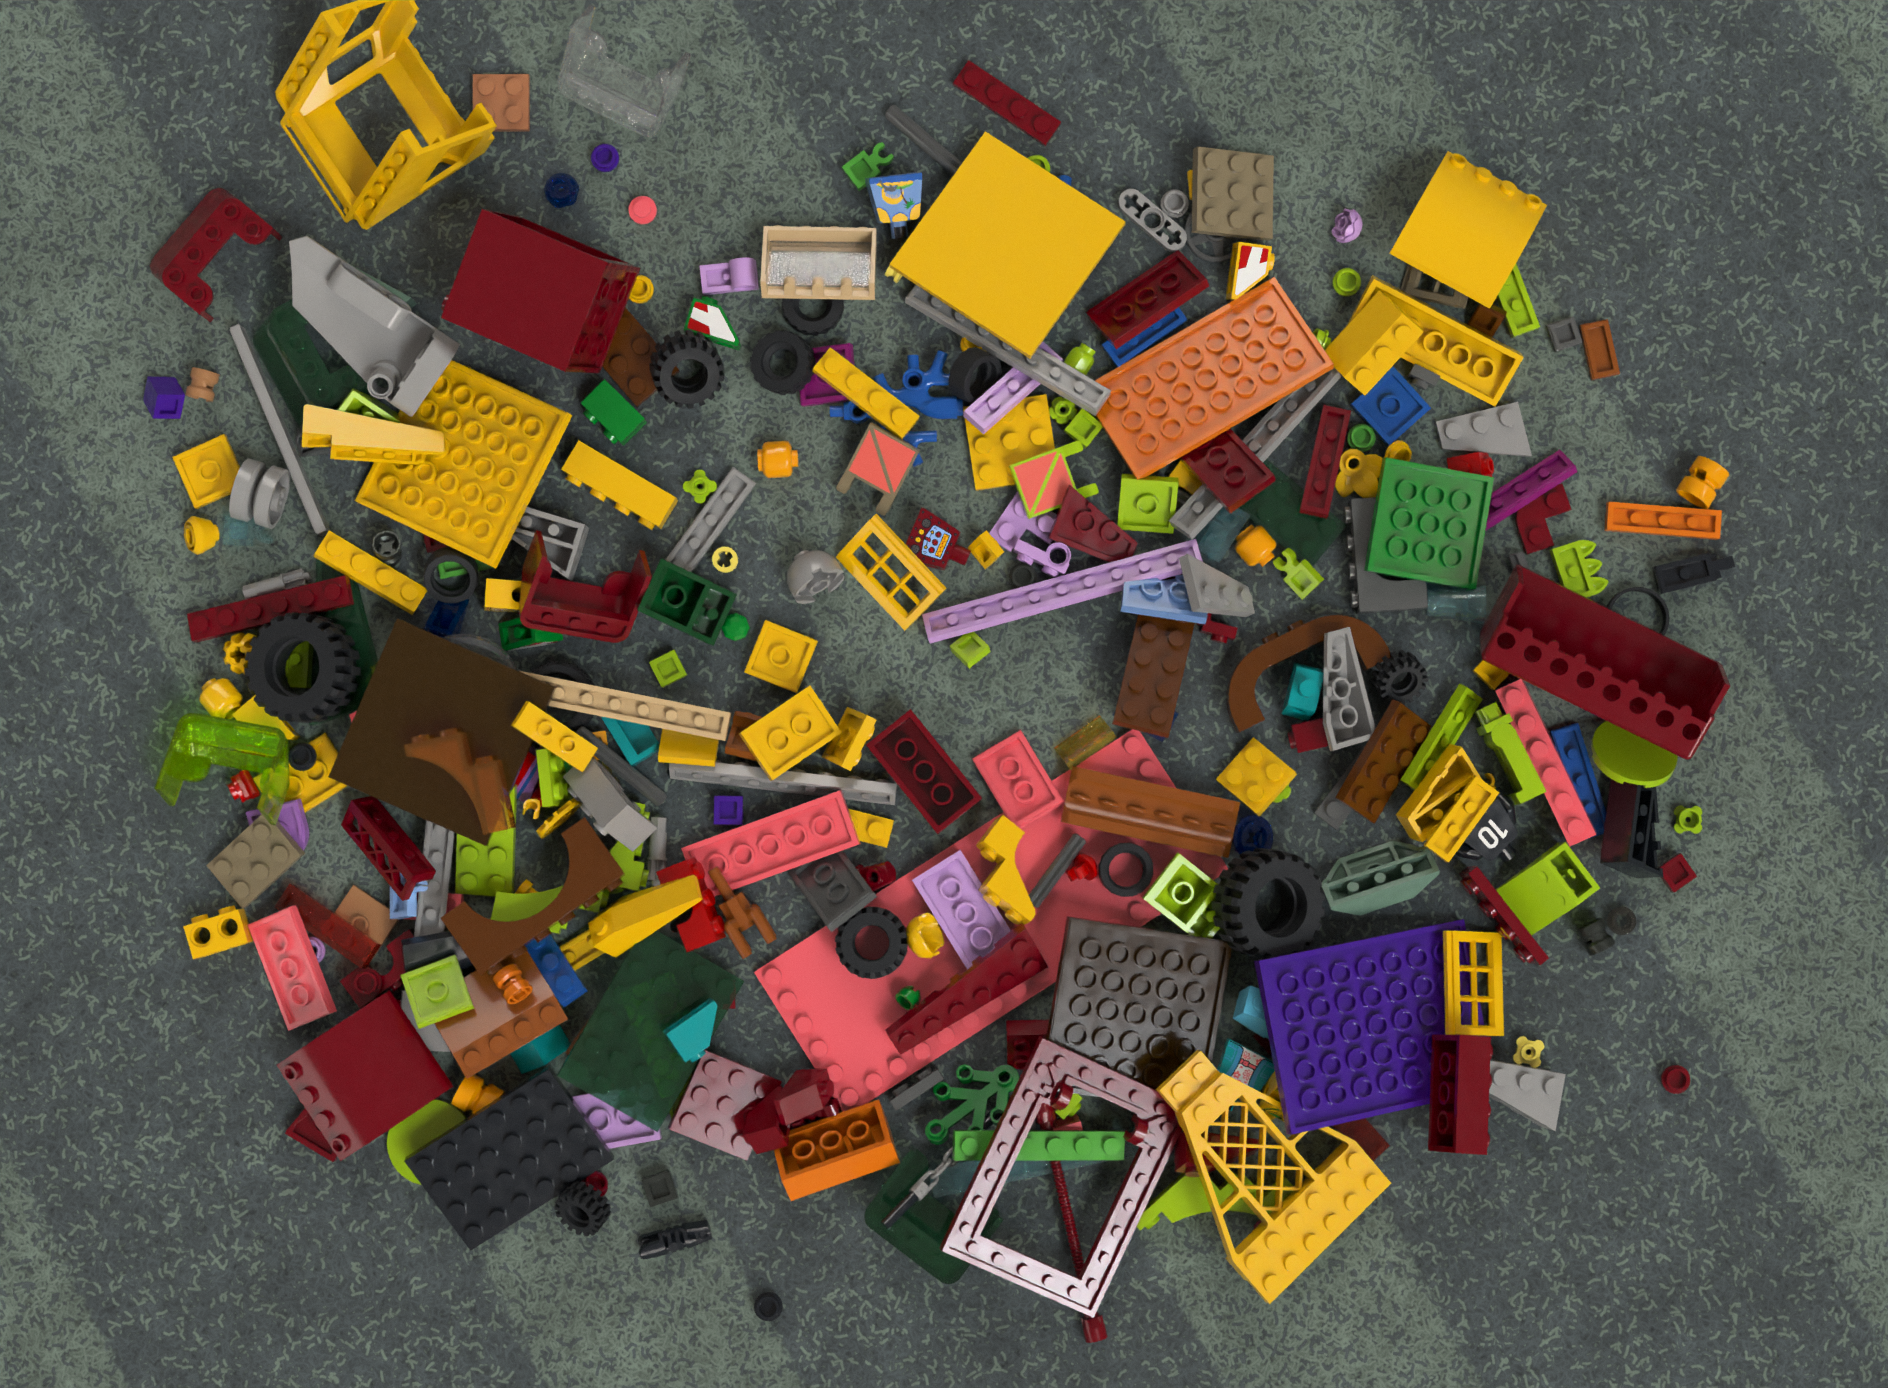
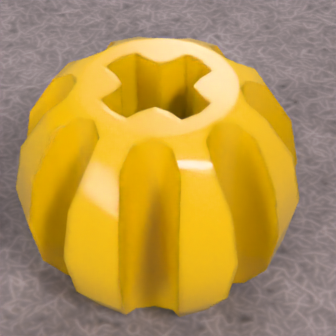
[223,633,257,674]

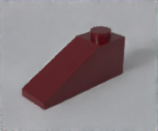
[1174,1131,1259,1177]

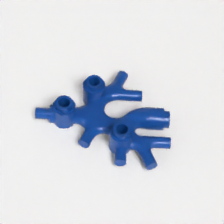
[830,350,963,467]

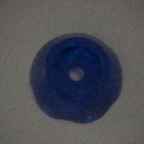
[544,173,580,208]

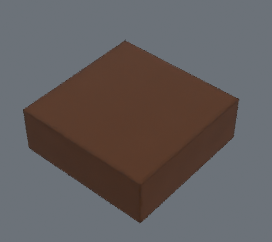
[1468,303,1507,337]

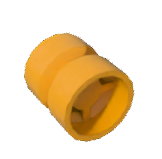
[1676,456,1729,509]
[451,1074,505,1114]

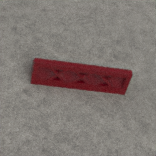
[341,796,436,901]

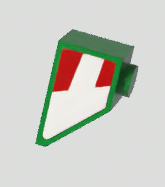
[684,296,741,351]
[498,618,563,651]

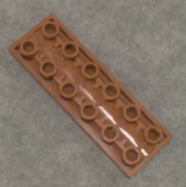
[1061,766,1240,858]

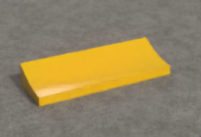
[1348,275,1524,406]

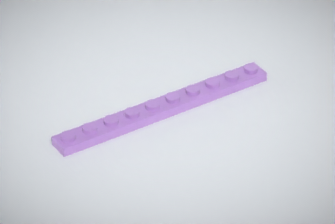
[922,539,1203,644]

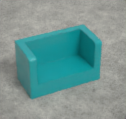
[601,717,660,767]

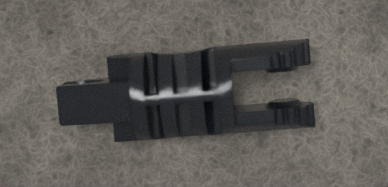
[638,1220,712,1259]

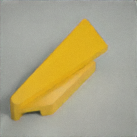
[301,404,444,465]

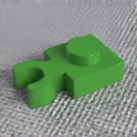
[842,142,894,191]

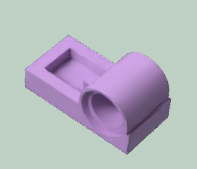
[700,258,759,296]
[1013,539,1071,578]

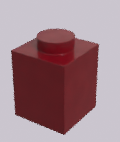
[1288,718,1329,753]

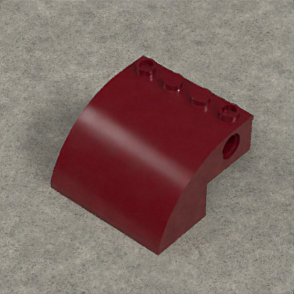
[277,990,453,1161]

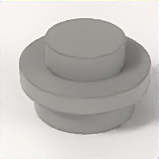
[1160,190,1189,218]

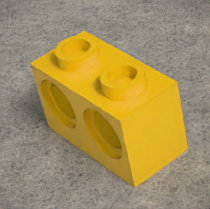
[183,905,253,959]

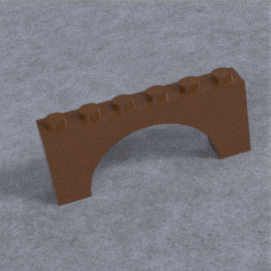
[441,817,625,977]

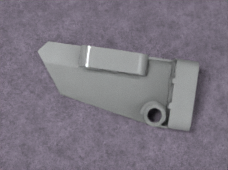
[289,236,460,418]

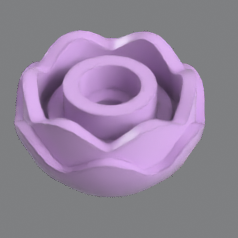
[1332,208,1363,243]

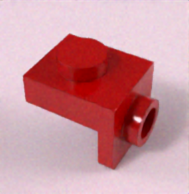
[1447,452,1494,477]

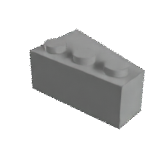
[563,757,657,852]
[1489,1059,1566,1131]

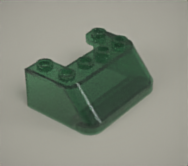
[253,299,371,426]
[864,1145,1004,1284]

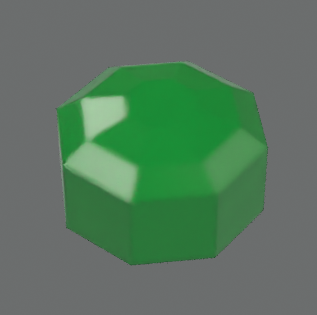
[722,613,750,642]

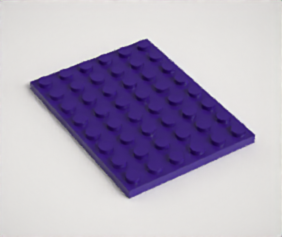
[1254,919,1487,1135]

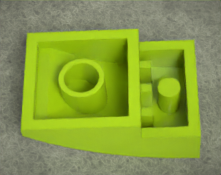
[1143,852,1220,938]

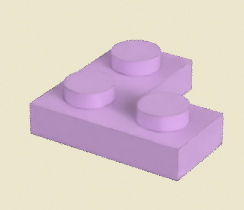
[989,492,1057,553]

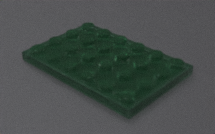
[557,931,744,1132]

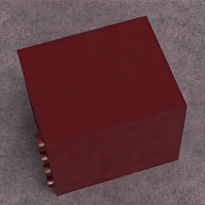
[441,209,640,373]

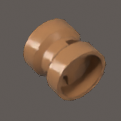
[185,367,220,402]

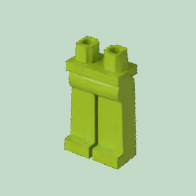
[1475,702,1547,805]

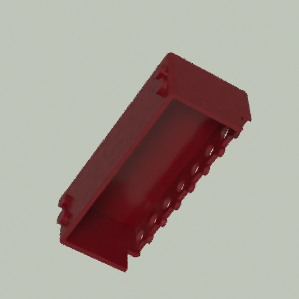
[1480,564,1730,760]

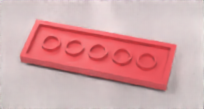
[681,790,861,897]

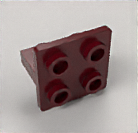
[1006,1019,1049,1070]

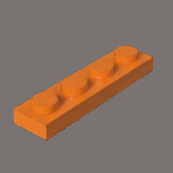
[1604,502,1722,540]

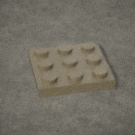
[1192,147,1274,240]

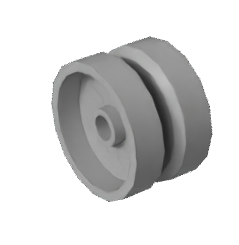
[229,458,291,529]

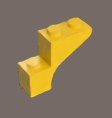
[976,815,1035,925]

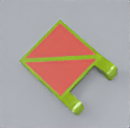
[1009,440,1099,519]

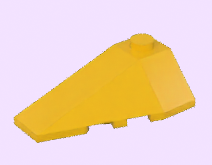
[588,875,703,958]

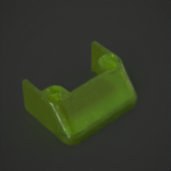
[154,713,289,826]

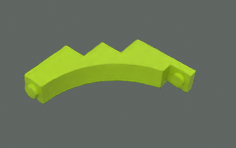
[1137,1170,1293,1231]

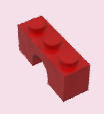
[656,857,726,952]

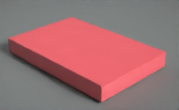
[972,730,1064,829]

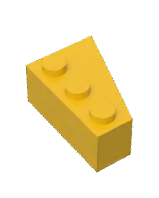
[1396,744,1482,842]

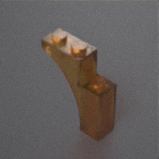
[404,728,516,835]

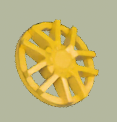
[536,798,582,839]

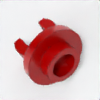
[1066,853,1097,882]

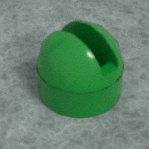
[895,985,921,1011]

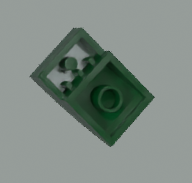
[637,558,737,646]

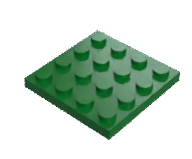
[1364,457,1494,590]

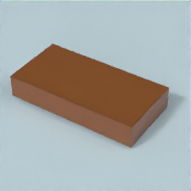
[1579,319,1620,381]

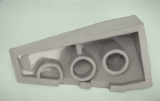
[1323,627,1376,751]

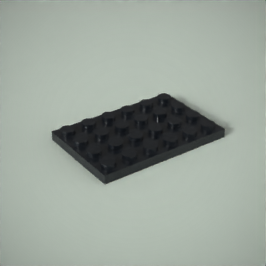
[404,1066,614,1251]

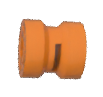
[493,964,533,1005]

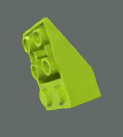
[1496,842,1600,935]

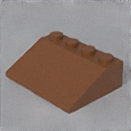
[434,951,568,1079]

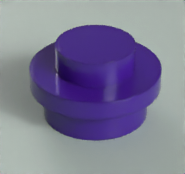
[591,144,619,172]

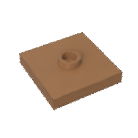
[321,885,400,964]

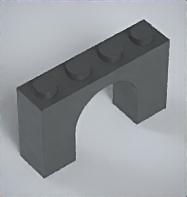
[1343,497,1428,614]

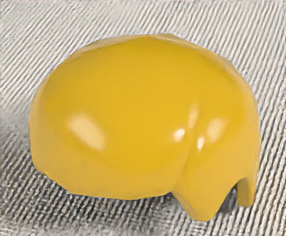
[906,912,944,958]

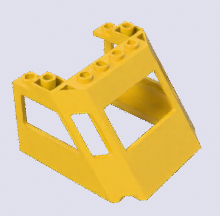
[275,0,497,230]

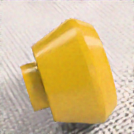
[184,516,219,555]

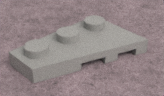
[1435,402,1532,457]
[1179,554,1255,617]

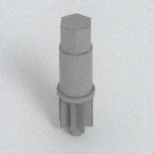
[242,568,312,600]
[647,817,667,886]

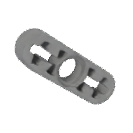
[1118,189,1187,252]

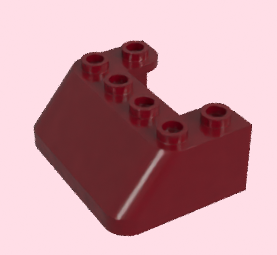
[150,188,283,323]

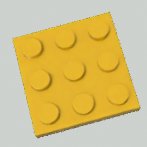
[963,394,1055,491]

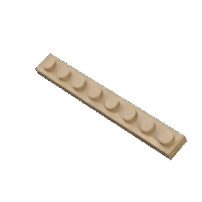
[520,671,731,741]

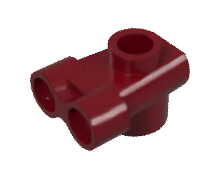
[855,861,896,891]

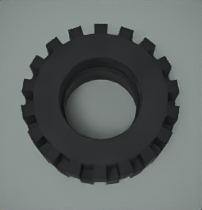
[649,330,725,409]
[835,907,908,979]

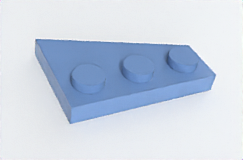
[1120,575,1207,624]

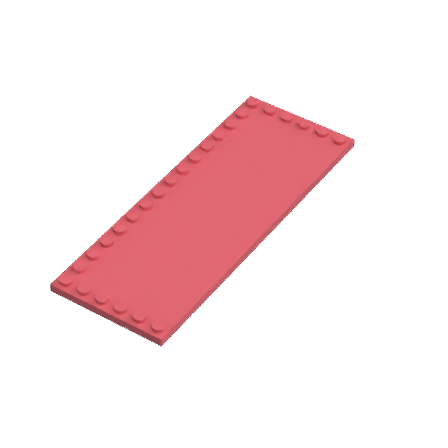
[754,729,1228,1112]

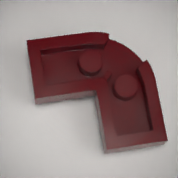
[1515,483,1572,555]

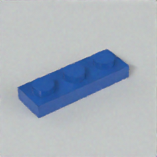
[1102,307,1187,368]
[526,934,588,1007]

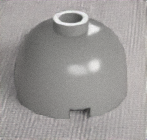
[787,550,844,604]

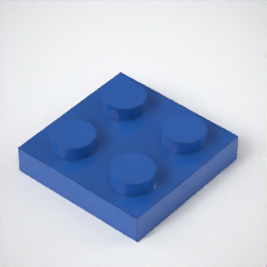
[1350,366,1431,447]

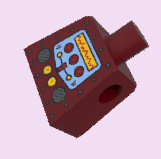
[906,508,972,571]

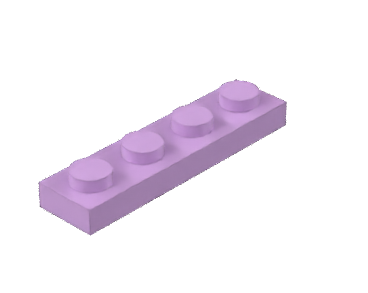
[963,342,1063,435]

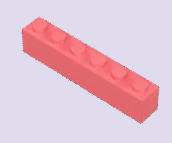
[1495,679,1597,847]

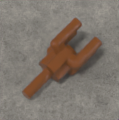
[708,866,777,959]

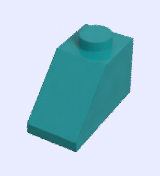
[663,998,718,1063]

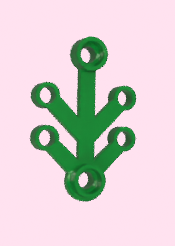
[925,1064,1020,1145]

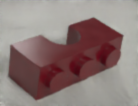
[340,929,415,1009]

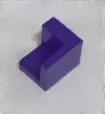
[143,376,185,419]

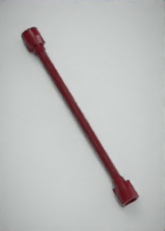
[1035,1103,1108,1343]

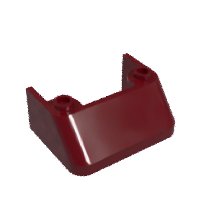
[519,530,652,643]

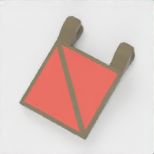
[836,422,920,516]

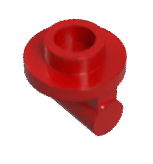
[227,769,260,803]

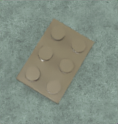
[206,810,305,909]

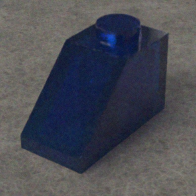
[424,599,469,644]

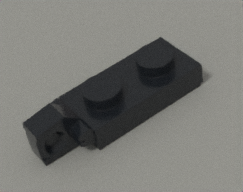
[1652,553,1735,595]

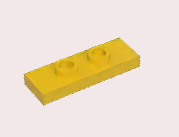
[511,701,598,772]

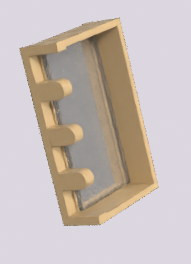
[760,225,877,300]

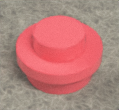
[629,196,657,225]

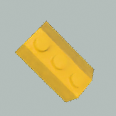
[1325,290,1424,395]

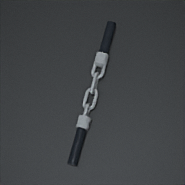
[880,1096,1010,1230]

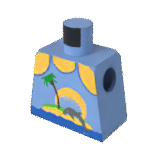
[865,172,922,239]

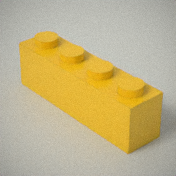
[561,440,678,530]

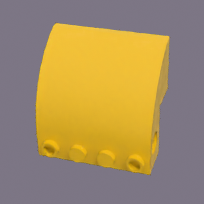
[1389,151,1547,309]

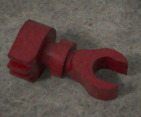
[792,1098,841,1129]

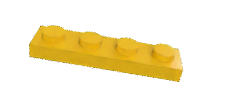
[812,347,920,440]
[313,530,427,615]

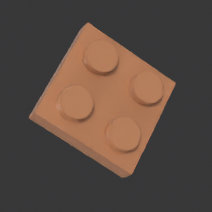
[473,74,530,132]

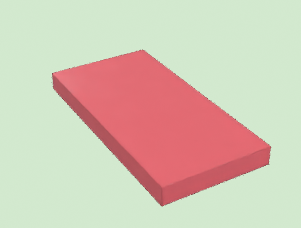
[248,905,337,1031]

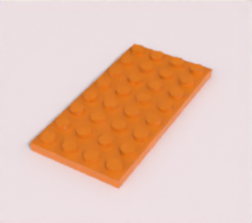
[1095,277,1334,480]

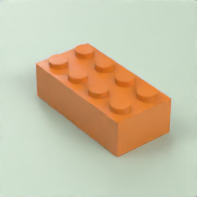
[774,1099,900,1201]

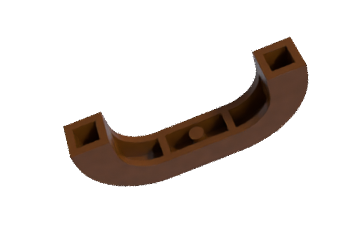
[1226,615,1391,733]

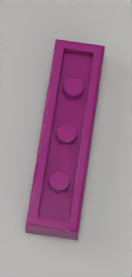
[1485,449,1577,531]

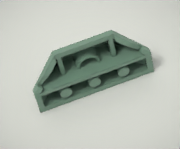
[1321,841,1440,916]

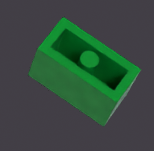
[581,379,647,446]

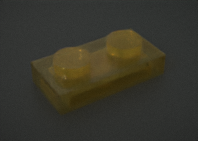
[1054,715,1117,770]

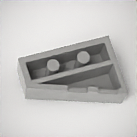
[511,507,589,581]

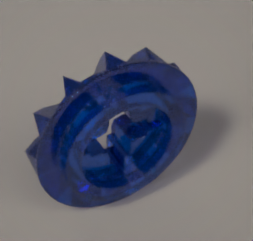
[1232,815,1273,854]

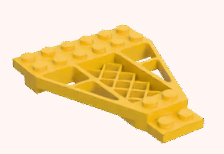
[1156,1050,1391,1304]

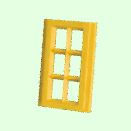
[836,514,947,631]
[1443,931,1504,1036]

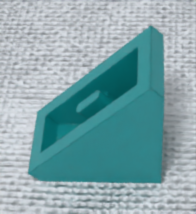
[510,1024,571,1074]

